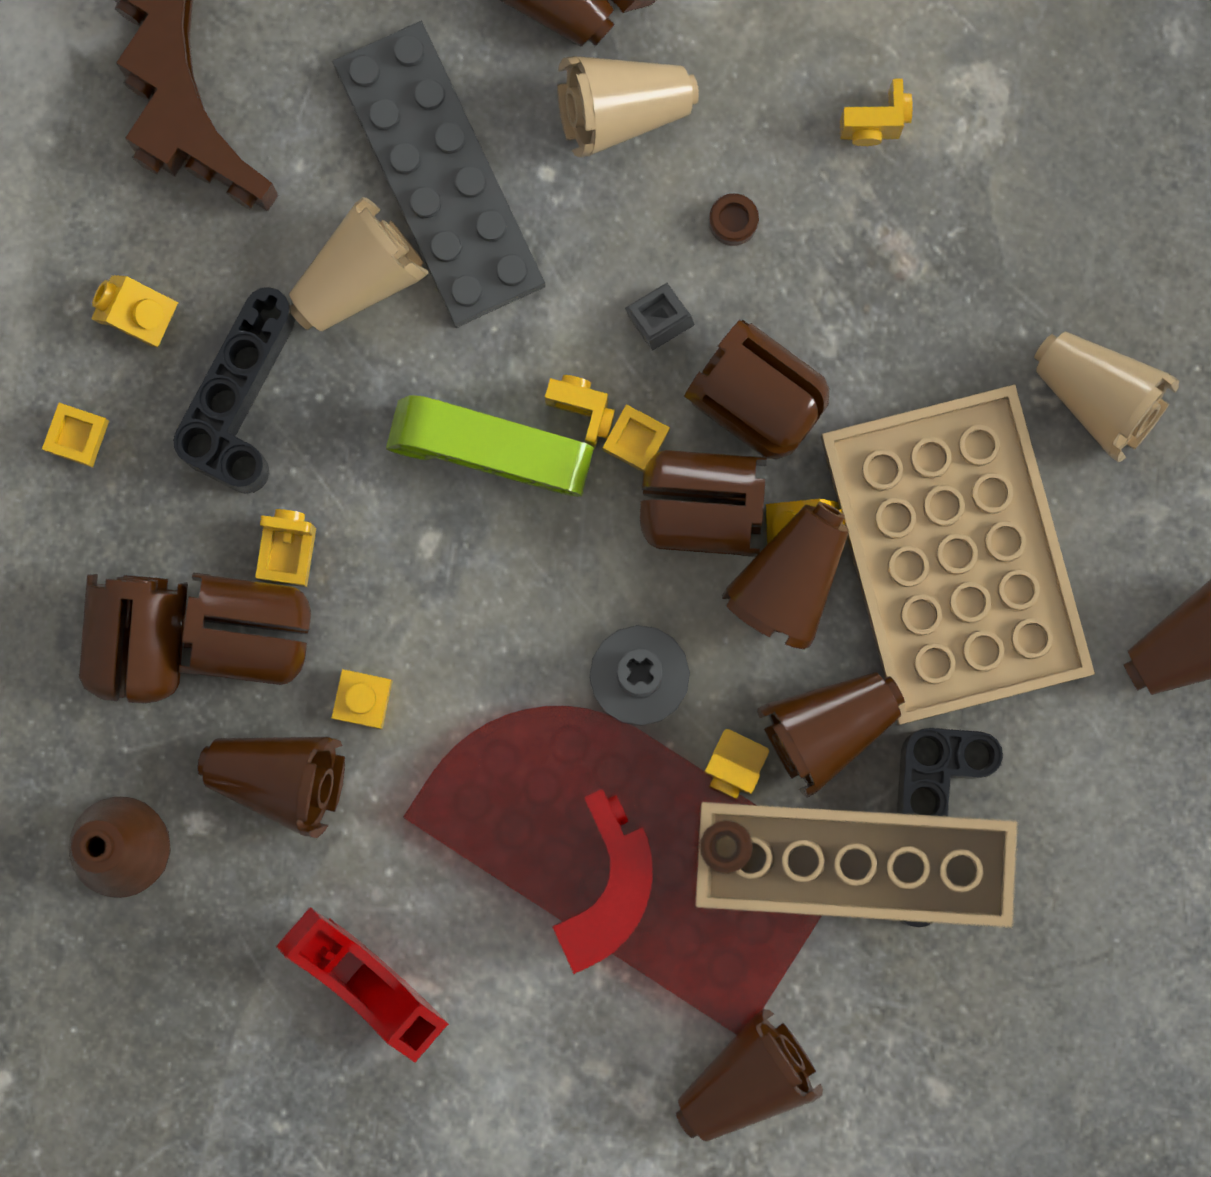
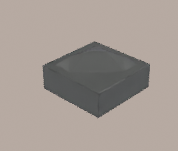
[625,283,695,351]

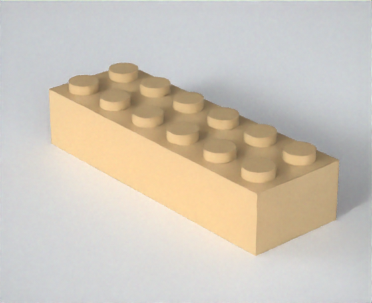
[696,802,1017,927]

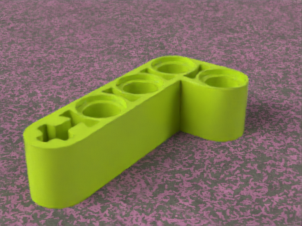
[386,395,594,497]

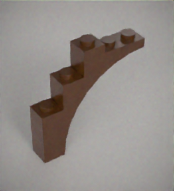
[115,0,278,211]

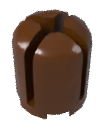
[684,319,830,460]
[640,450,767,557]
[179,572,311,685]
[79,574,188,703]

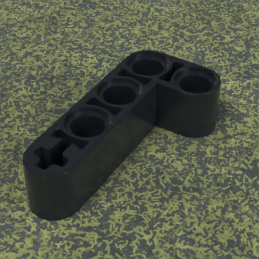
[173,287,295,494]
[897,728,1003,928]

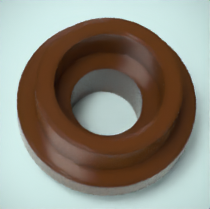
[700,820,753,873]

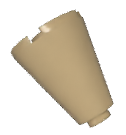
[557,56,699,157]
[289,197,428,331]
[1034,332,1179,462]

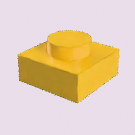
[42,402,109,468]
[602,404,670,473]
[331,669,393,729]

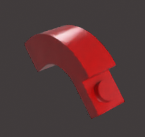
[552,789,653,974]
[276,907,449,1063]

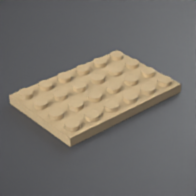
[820,384,1095,725]

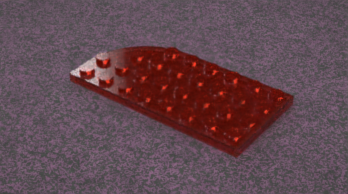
[403,706,822,1035]

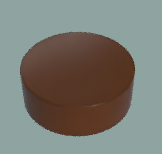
[709,193,759,246]

